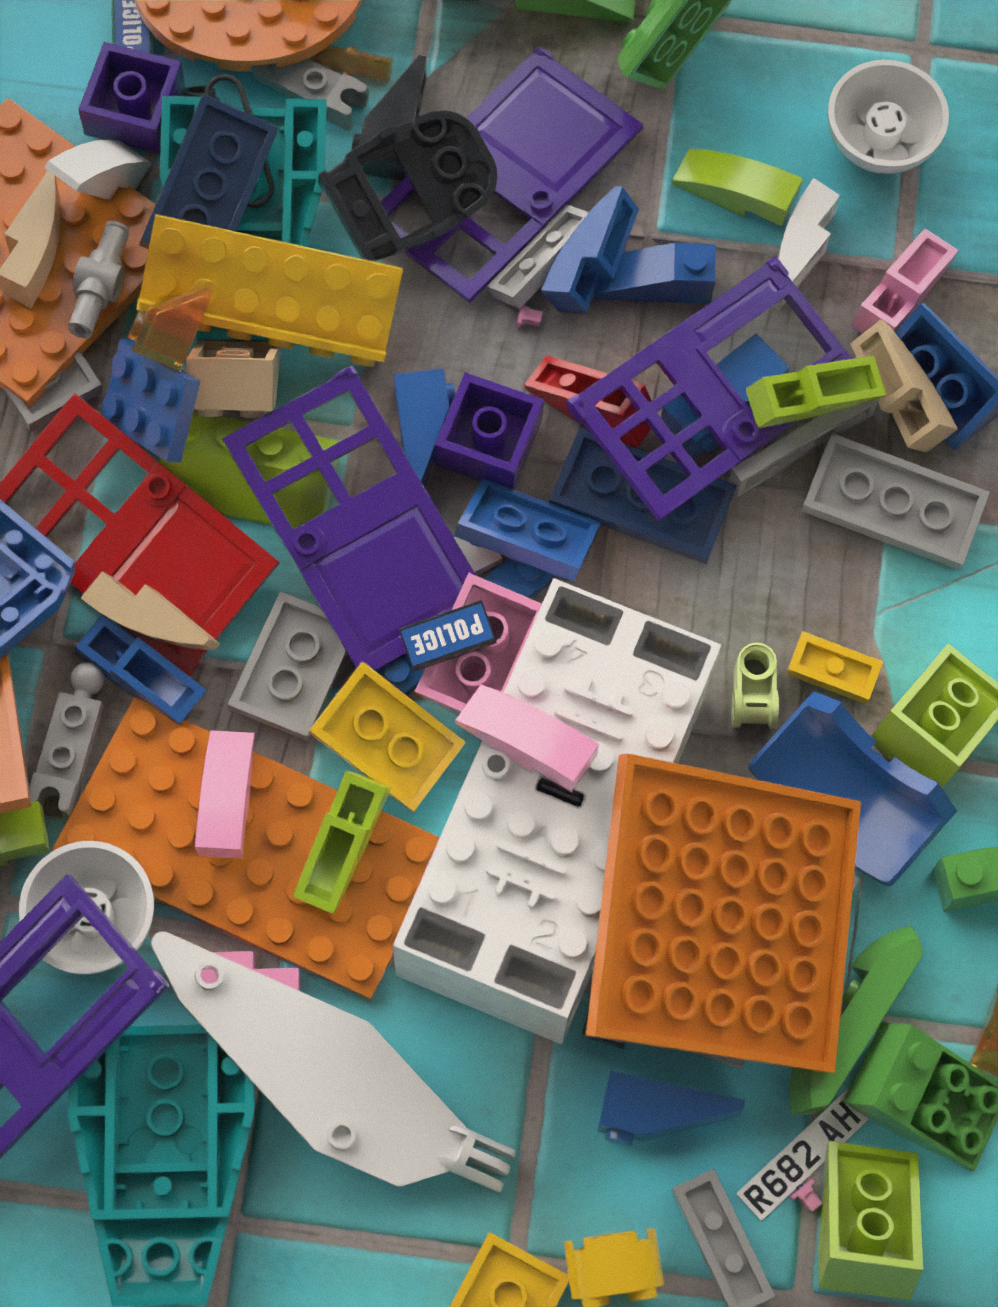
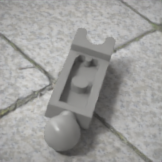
[252,58,369,130]
[29,662,105,820]

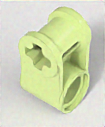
[731,642,779,729]

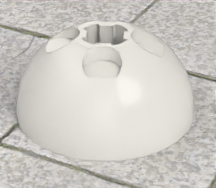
[828,60,949,174]
[19,841,154,975]

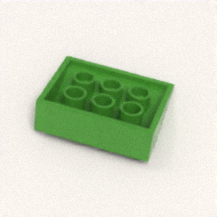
[617,0,732,90]

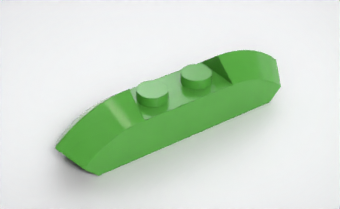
[789,926,923,1115]

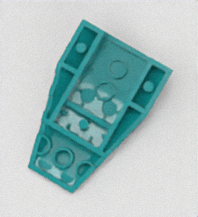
[160,96,327,342]
[68,1023,255,1306]

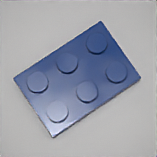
[102,339,200,462]
[454,478,601,582]

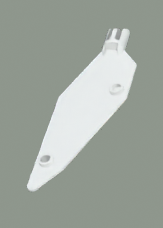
[151,932,517,1193]

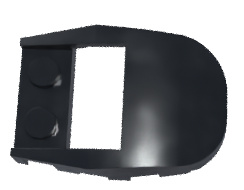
[317,110,497,262]

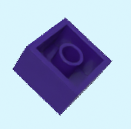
[78,42,186,154]
[435,372,544,490]

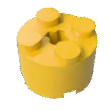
[563,1228,664,1307]

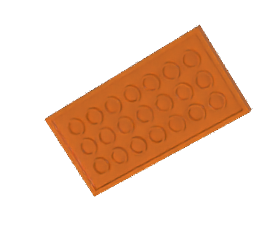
[52,697,440,1002]

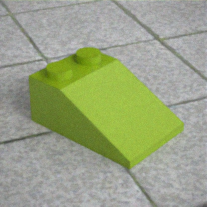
[871,643,998,788]
[818,1141,923,1300]

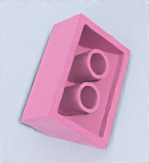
[415,573,542,716]

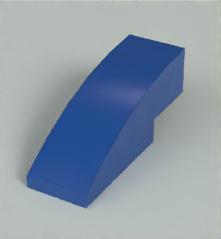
[541,186,639,314]
[75,614,207,725]

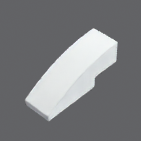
[44,139,152,200]
[773,178,840,311]

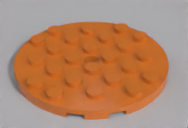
[134,0,362,71]

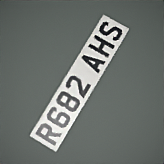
[736,1086,869,1221]

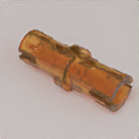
[310,45,393,83]

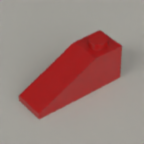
[524,355,652,448]

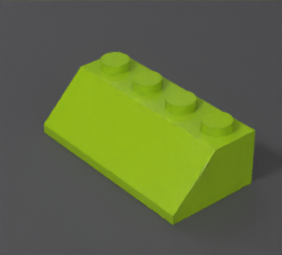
[160,410,340,529]

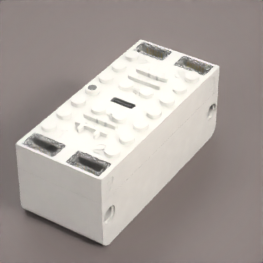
[393,578,721,1045]

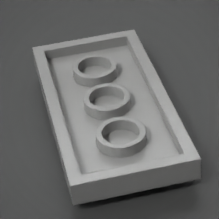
[801,433,990,571]

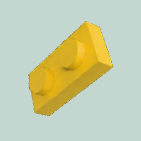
[786,631,883,705]

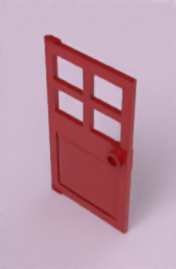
[0,392,280,677]

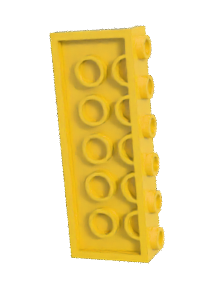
[136,214,403,367]

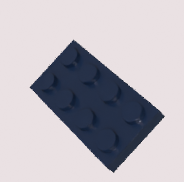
[139,94,279,249]
[549,427,737,564]

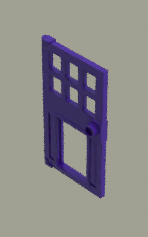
[566,257,852,522]
[0,874,170,1159]

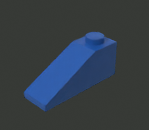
[592,243,716,304]
[394,368,455,488]
[597,1071,745,1145]

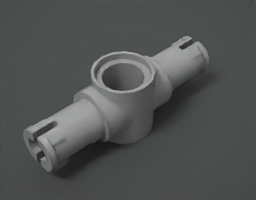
[68,221,129,339]

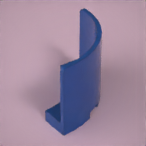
[748,691,957,886]

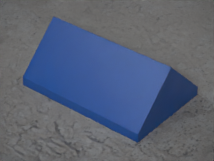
[896,303,998,450]

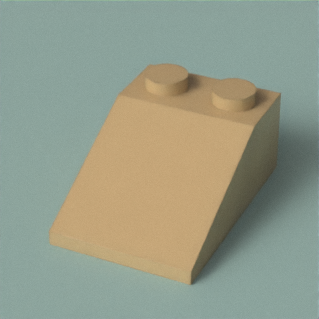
[186,340,282,418]

